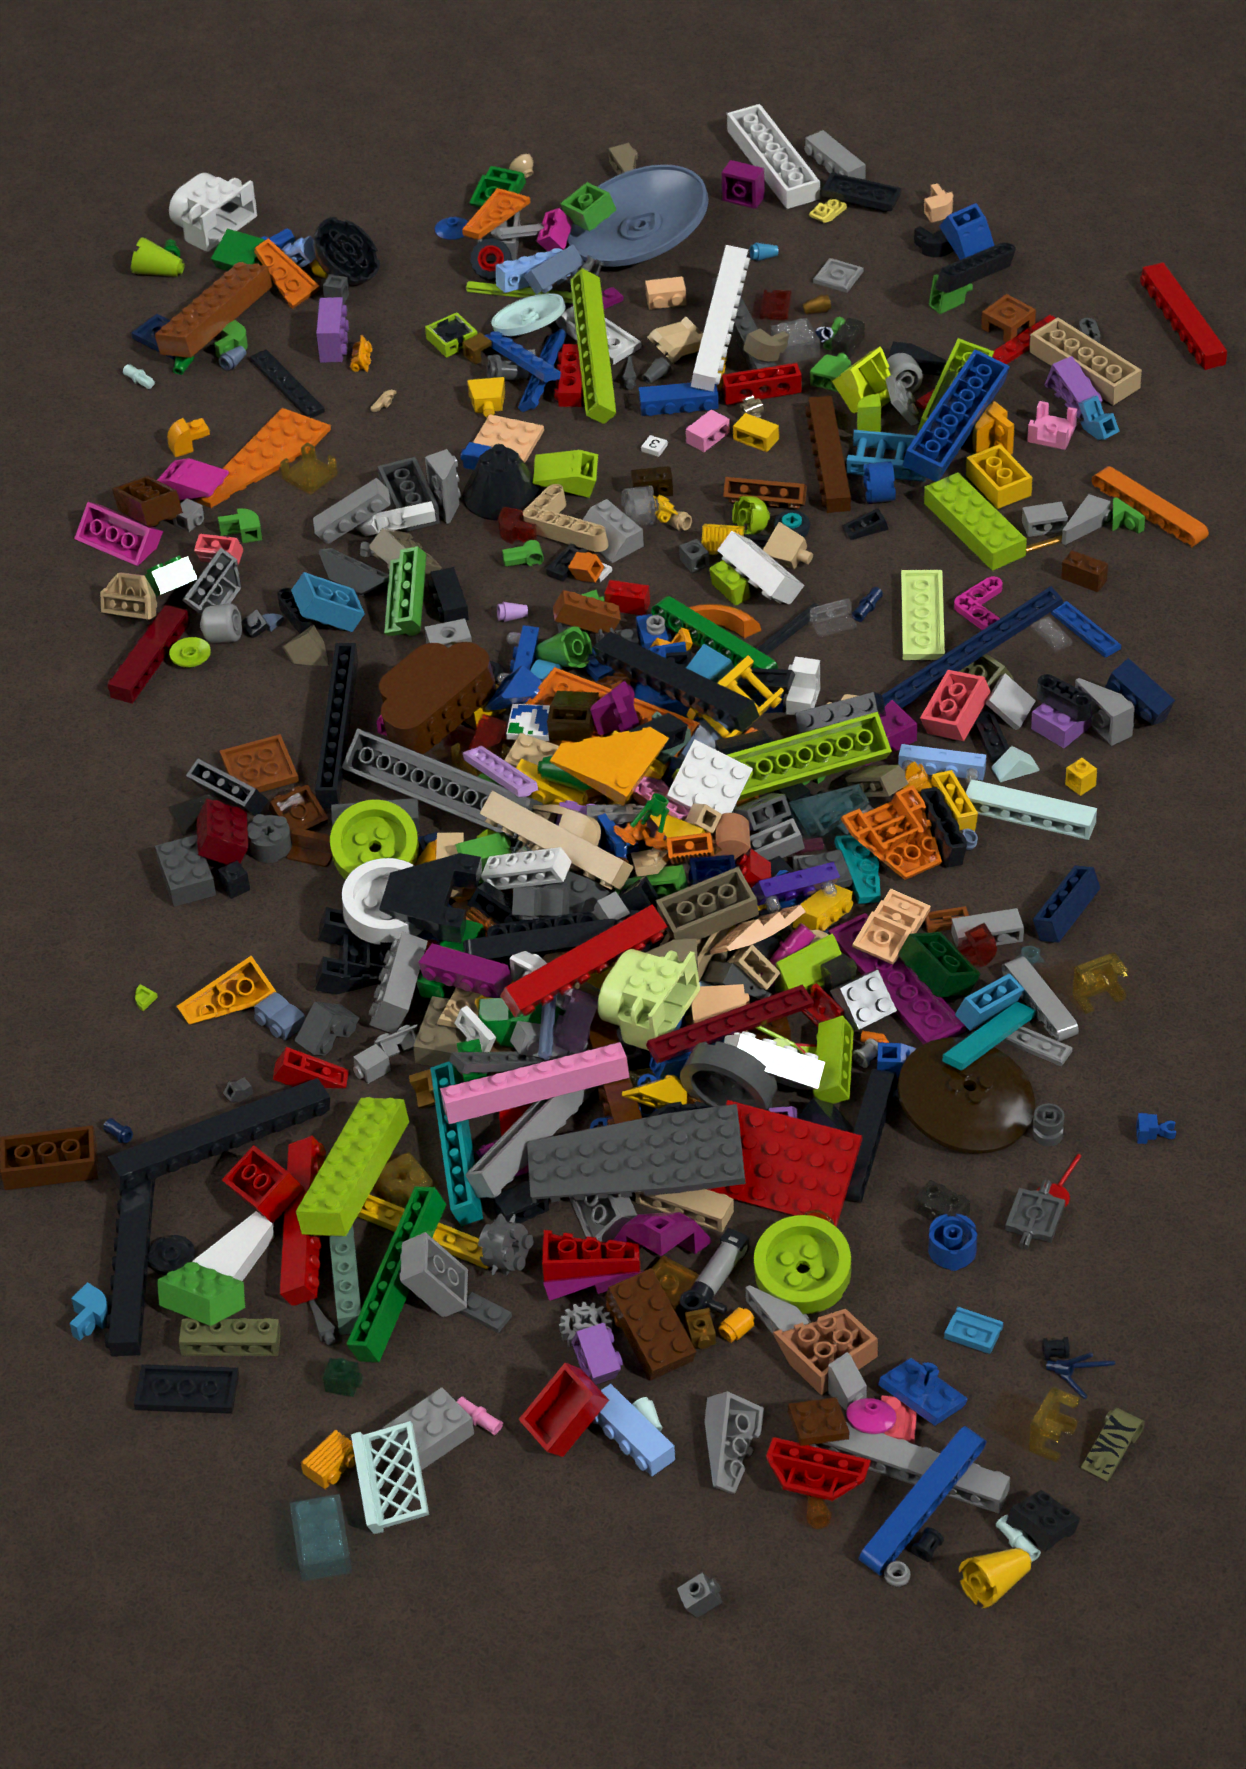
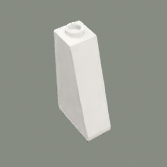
[193,1211,275,1281]

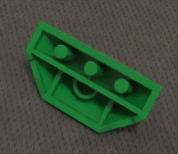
[478,998,566,1048]

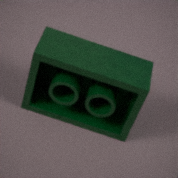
[898,932,981,997]

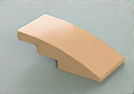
[852,889,931,964]
[709,905,806,955]

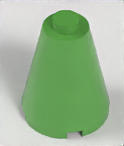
[535,626,592,668]

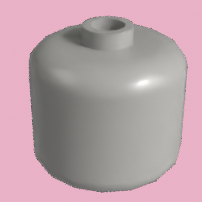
[887,353,923,393]
[200,604,242,644]

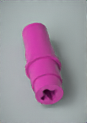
[760,923,816,988]

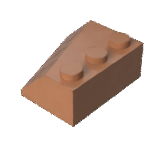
[773,1309,878,1395]

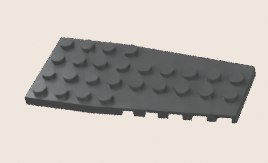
[527,1104,746,1203]

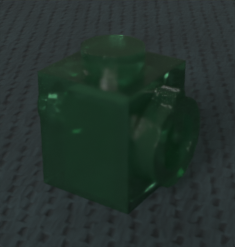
[323,1358,363,1397]

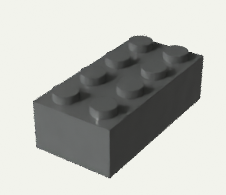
[377,457,440,532]

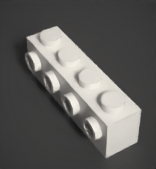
[481,847,572,890]

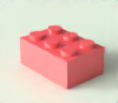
[920,670,991,741]

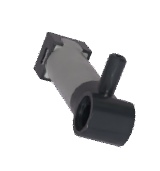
[680,1228,749,1320]

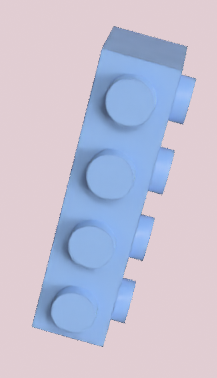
[496,248,570,293]
[592,1384,675,1476]

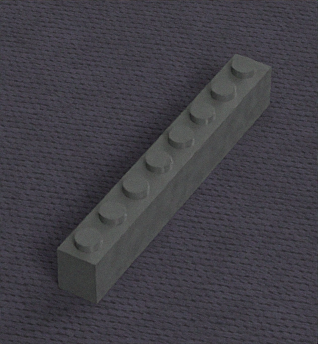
[712,277,776,370]

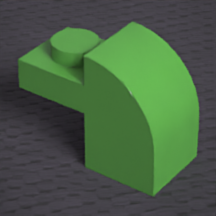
[214,320,248,358]
[218,509,262,543]

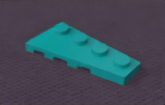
[834,835,881,904]

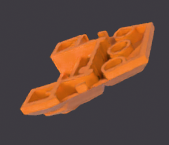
[841,785,942,880]

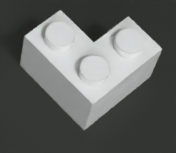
[783,657,820,716]

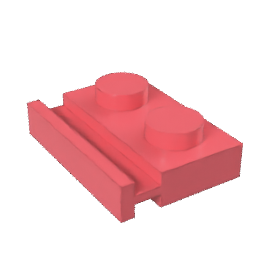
[881,1395,917,1443]

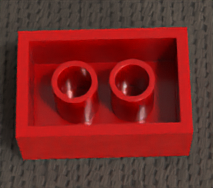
[222,1145,304,1223]

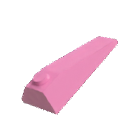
[632,776,690,820]

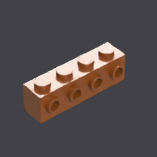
[723,477,807,509]

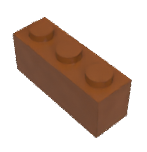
[553,590,621,633]

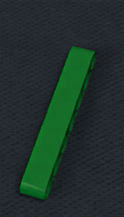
[651,596,778,669]

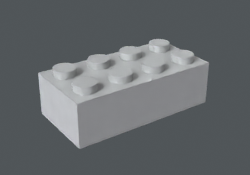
[369,932,428,1033]

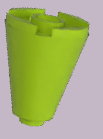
[131,237,185,277]

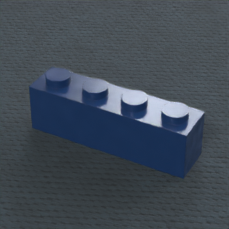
[1033,865,1100,943]

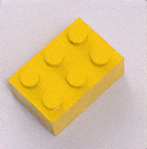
[966,444,1032,509]

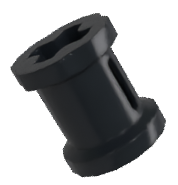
[1042,1337,1070,1360]
[912,1527,944,1562]

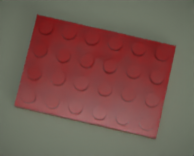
[707,1100,863,1227]

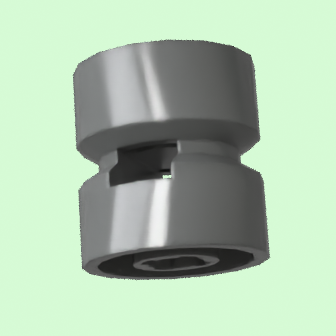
[1033,1103,1065,1147]

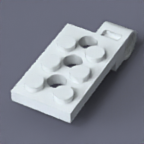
[556,306,641,365]

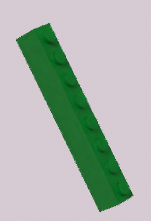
[346,1186,446,1363]

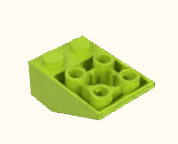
[532,450,598,498]

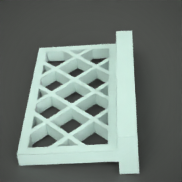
[351,1421,429,1534]

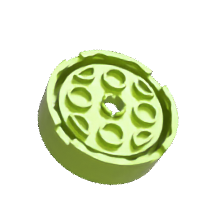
[330,800,419,880]
[754,1215,851,1314]

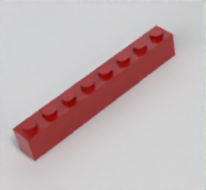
[1140,262,1227,370]
[500,904,668,1018]
[280,1136,326,1305]

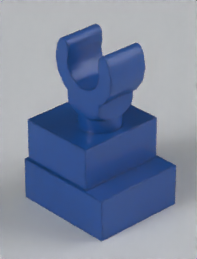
[1136,1113,1176,1144]

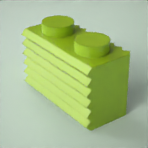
[709,560,751,605]

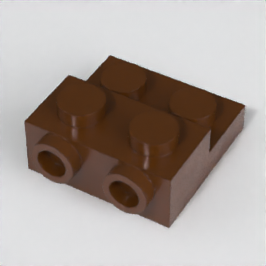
[269,784,329,839]

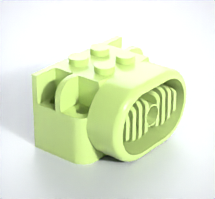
[597,949,700,1051]

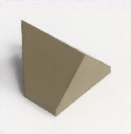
[282,625,328,666]

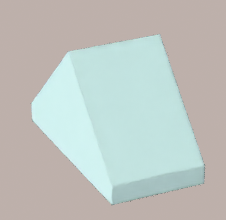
[991,746,1039,782]

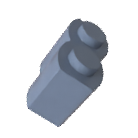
[254,992,305,1041]

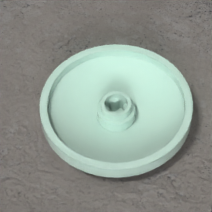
[491,293,566,336]

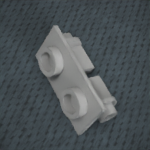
[374,1024,418,1057]

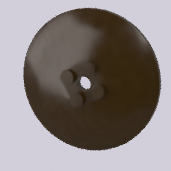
[898,1037,1035,1154]

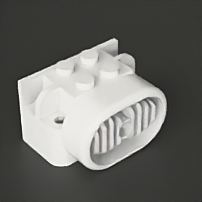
[169,173,257,252]

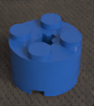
[863,461,896,503]
[928,1214,977,1271]

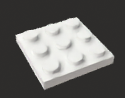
[666,739,753,814]

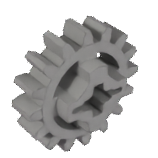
[559,1302,613,1347]

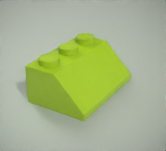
[774,934,846,995]

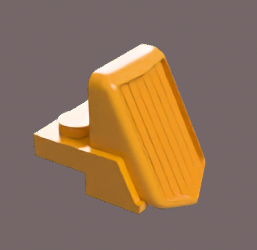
[972,401,1014,455]

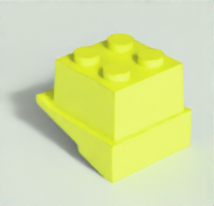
[832,347,891,413]

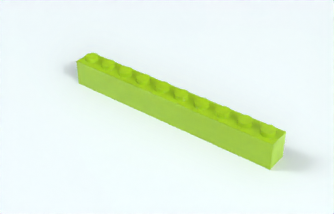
[570,268,616,423]

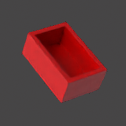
[519,1363,609,1457]

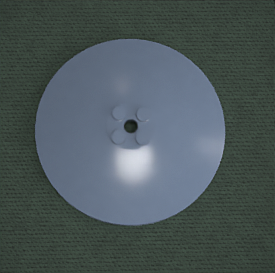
[567,165,709,267]

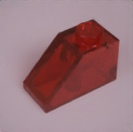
[468,714,507,750]

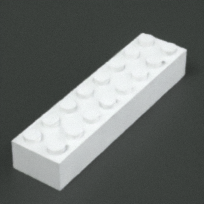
[727,104,820,209]

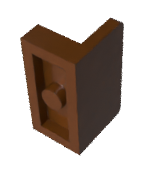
[287,828,333,867]

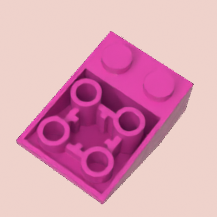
[157,458,229,501]

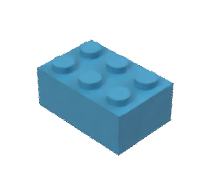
[291,572,365,632]

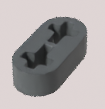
[1079,318,1100,343]

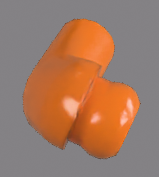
[861,1030,889,1043]

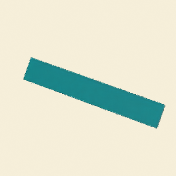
[942,1001,1036,1070]

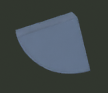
[262,614,284,632]

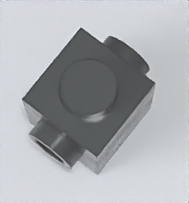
[677,1572,723,1617]

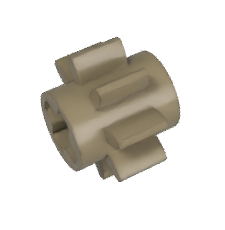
[740,396,764,418]

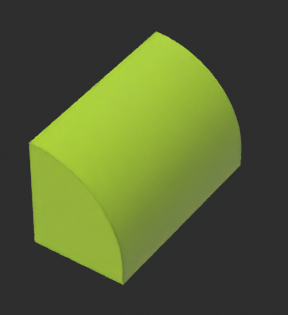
[857,394,881,432]

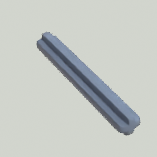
[538,995,556,1060]

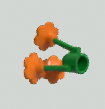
[613,793,670,850]

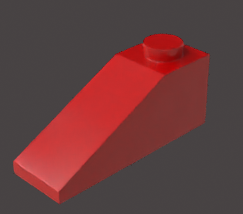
[273,1047,349,1089]

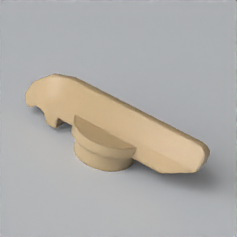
[371,390,396,412]

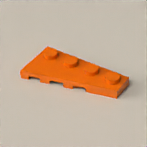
[462,188,530,240]
[254,238,320,309]

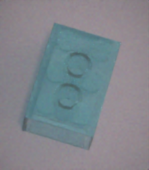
[290,1494,352,1582]

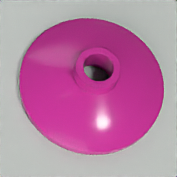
[846,1398,896,1434]

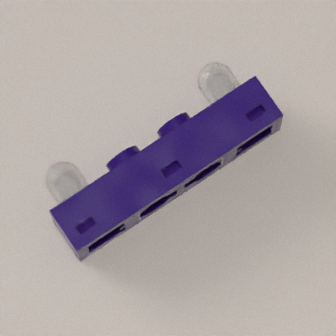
[751,862,840,913]

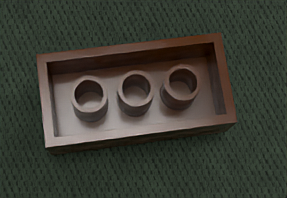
[112,475,183,527]
[0,1125,98,1190]
[606,1268,696,1381]

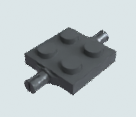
[1005,1180,1065,1250]

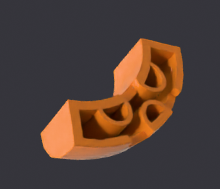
[689,604,761,638]

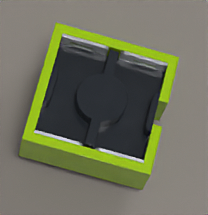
[425,313,477,358]

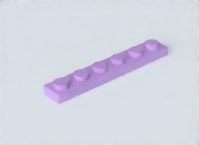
[463,746,538,797]

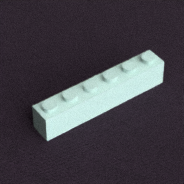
[966,779,1097,840]

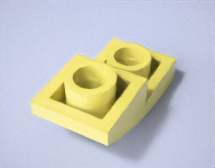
[809,199,847,223]

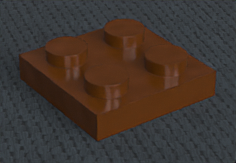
[788,1397,850,1446]

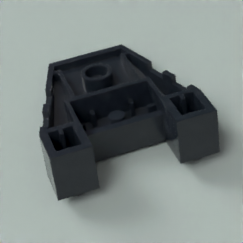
[379,853,482,943]
[315,907,393,995]

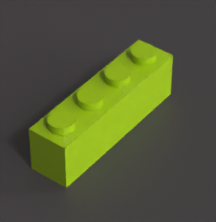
[813,1016,854,1104]

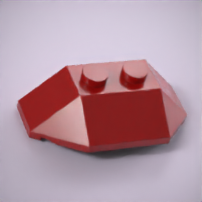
[766,1437,871,1501]

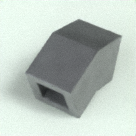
[223,1078,253,1102]

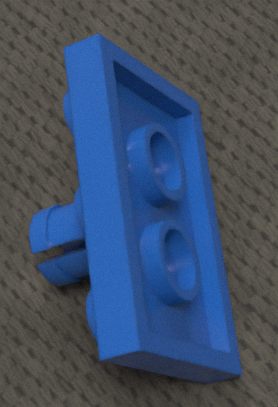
[597,813,639,859]
[878,1358,968,1426]

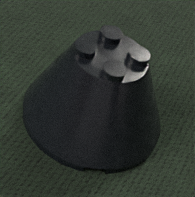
[463,444,542,521]

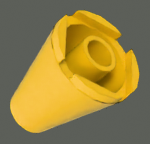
[959,1548,1031,1608]

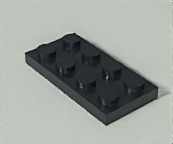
[821,172,902,212]
[134,1364,239,1414]

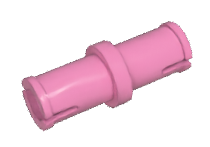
[457,1397,503,1436]

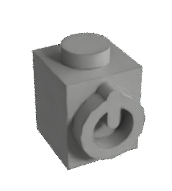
[173,499,204,532]

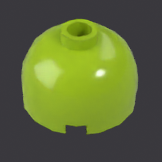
[732,496,770,535]

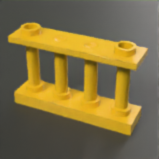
[686,656,784,738]

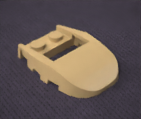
[517,805,601,872]

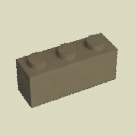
[845,765,908,797]

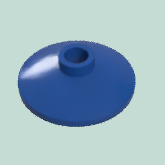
[435,217,469,240]

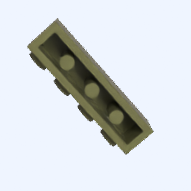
[179,1318,281,1356]

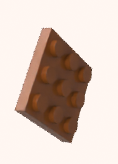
[220,734,299,792]

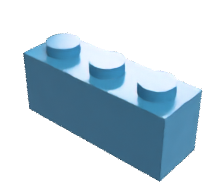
[955,973,1024,1031]

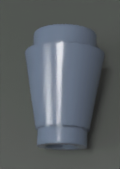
[219,346,246,371]

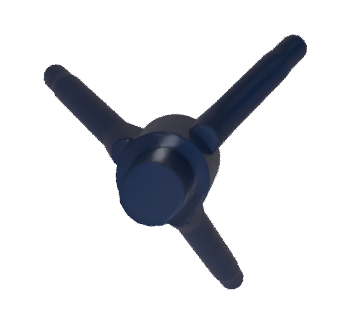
[1046,1353,1115,1399]

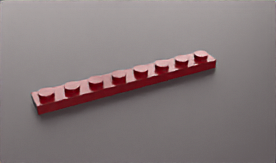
[646,984,814,1064]

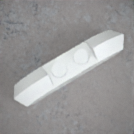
[356,501,436,536]

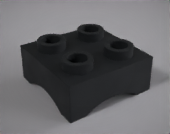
[1006,1490,1081,1552]

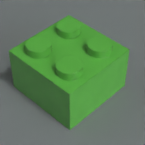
[560,182,616,231]

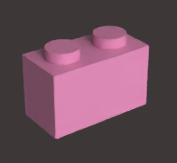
[686,410,729,452]

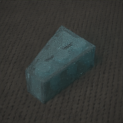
[789,784,870,839]

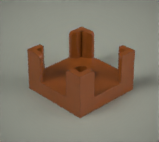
[981,294,1036,342]

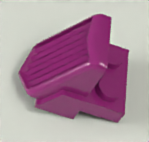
[590,681,640,735]

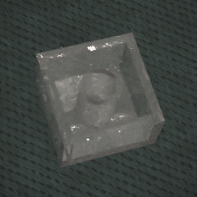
[771,318,820,365]

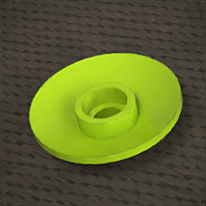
[169,637,211,667]

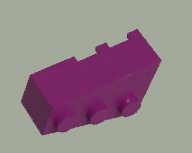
[864,700,917,766]

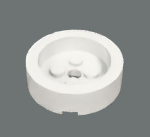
[342,858,423,945]

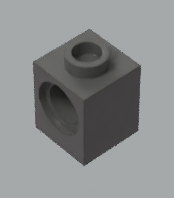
[323,274,349,305]
[679,539,709,573]

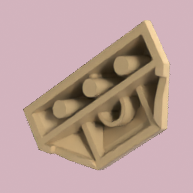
[100,573,157,619]

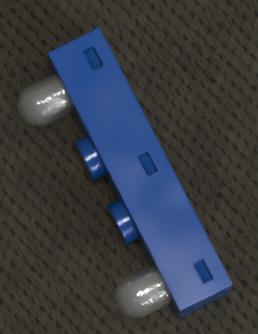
[497,625,539,684]

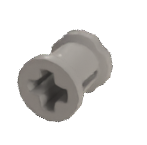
[852,1038,878,1068]

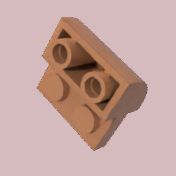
[705,813,751,866]

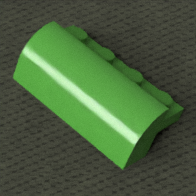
[384,546,426,636]

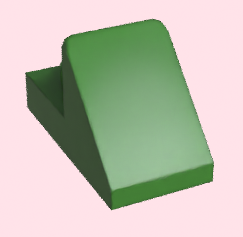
[1112,497,1145,534]

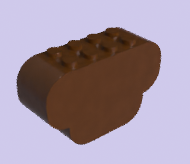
[379,642,496,754]

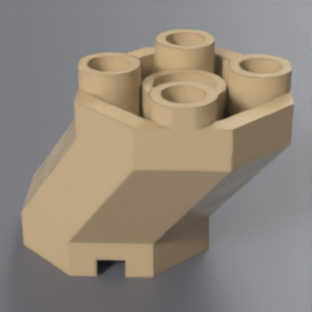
[647,316,703,364]

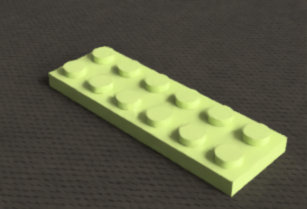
[901,570,945,660]

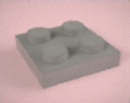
[885,375,919,425]

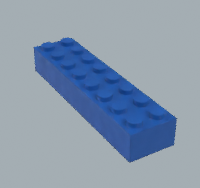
[902,349,1010,482]

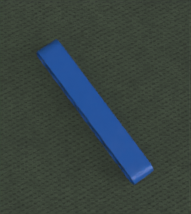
[859,1426,986,1575]

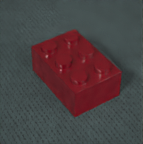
[197,798,248,864]

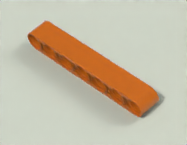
[1091,466,1209,547]

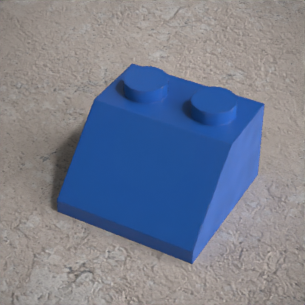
[484,665,542,710]

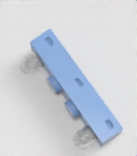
[898,744,986,785]

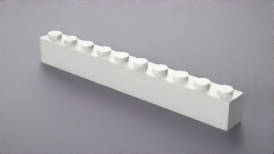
[691,245,750,392]

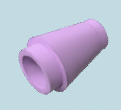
[497,602,528,622]

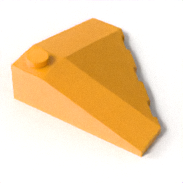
[550,727,669,807]

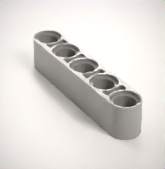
[1001,956,1079,1042]

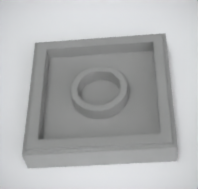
[813,258,863,293]
[985,673,1035,730]

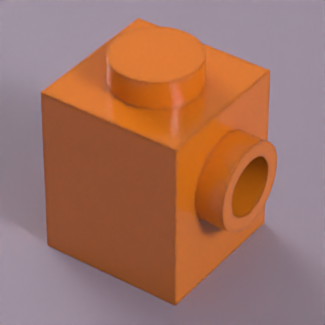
[568,552,604,583]

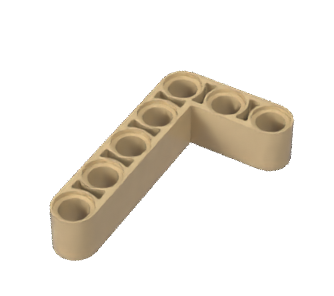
[523,484,609,552]

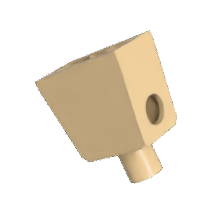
[763,522,813,569]
[727,945,780,990]

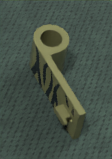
[1081,1407,1145,1482]

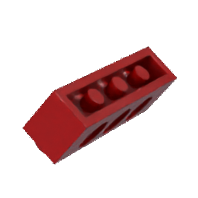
[555,344,583,407]
[721,363,801,405]

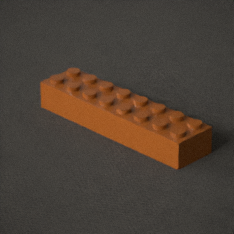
[155,262,273,358]

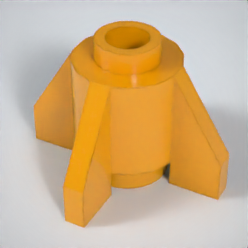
[900,761,932,795]

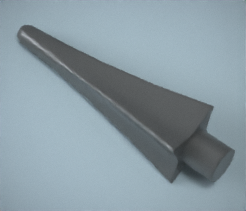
[623,356,637,389]
[308,1299,336,1345]

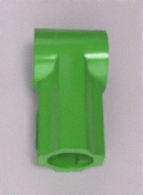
[502,540,544,567]

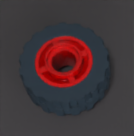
[470,238,512,281]

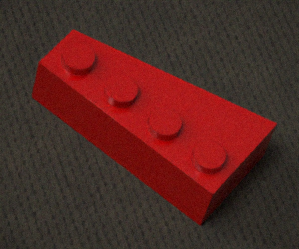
[542,1230,641,1282]

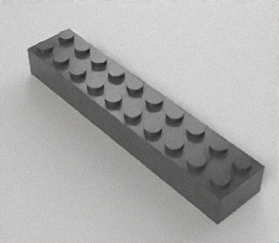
[342,728,543,841]

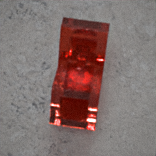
[498,507,537,544]
[957,922,997,968]

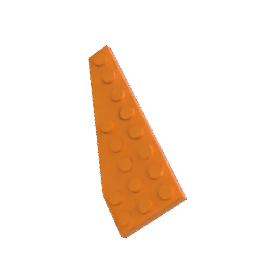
[194,408,331,508]

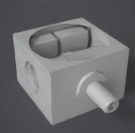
[413,619,472,651]

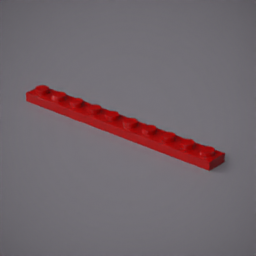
[916,315,1056,411]

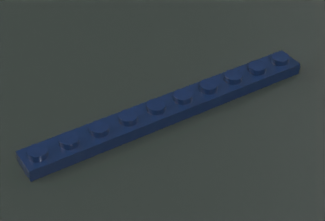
[882,586,1064,708]

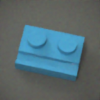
[944,1307,1003,1354]

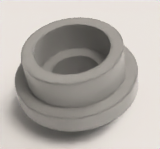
[884,1561,910,1587]

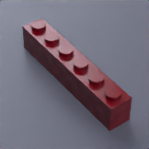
[107,605,189,704]

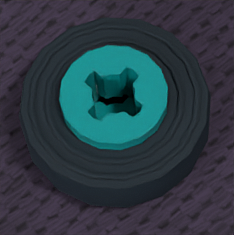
[774,510,810,537]

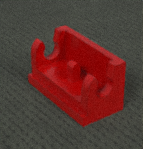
[802,983,844,1027]

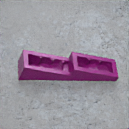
[543,1271,644,1301]

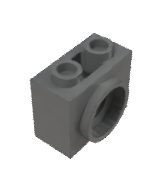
[733,793,792,832]

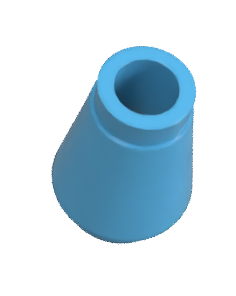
[750,243,778,261]

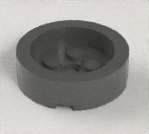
[680,1041,777,1110]

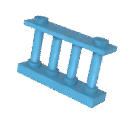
[847,430,926,481]

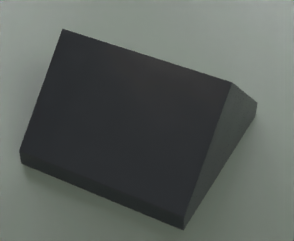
[797,1098,854,1133]

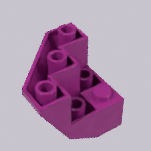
[613,1212,711,1256]

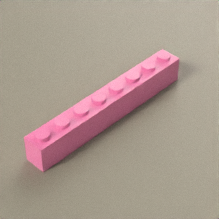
[440,1042,629,1124]

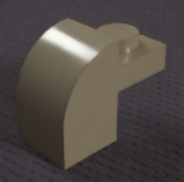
[743,328,789,362]

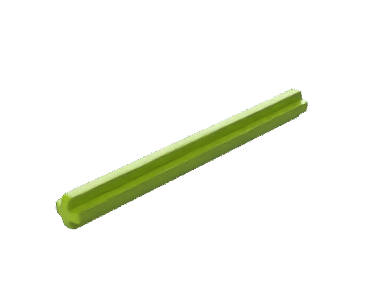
[466,281,573,303]

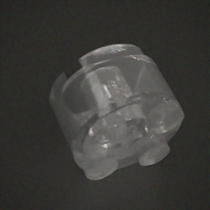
[621,486,659,527]

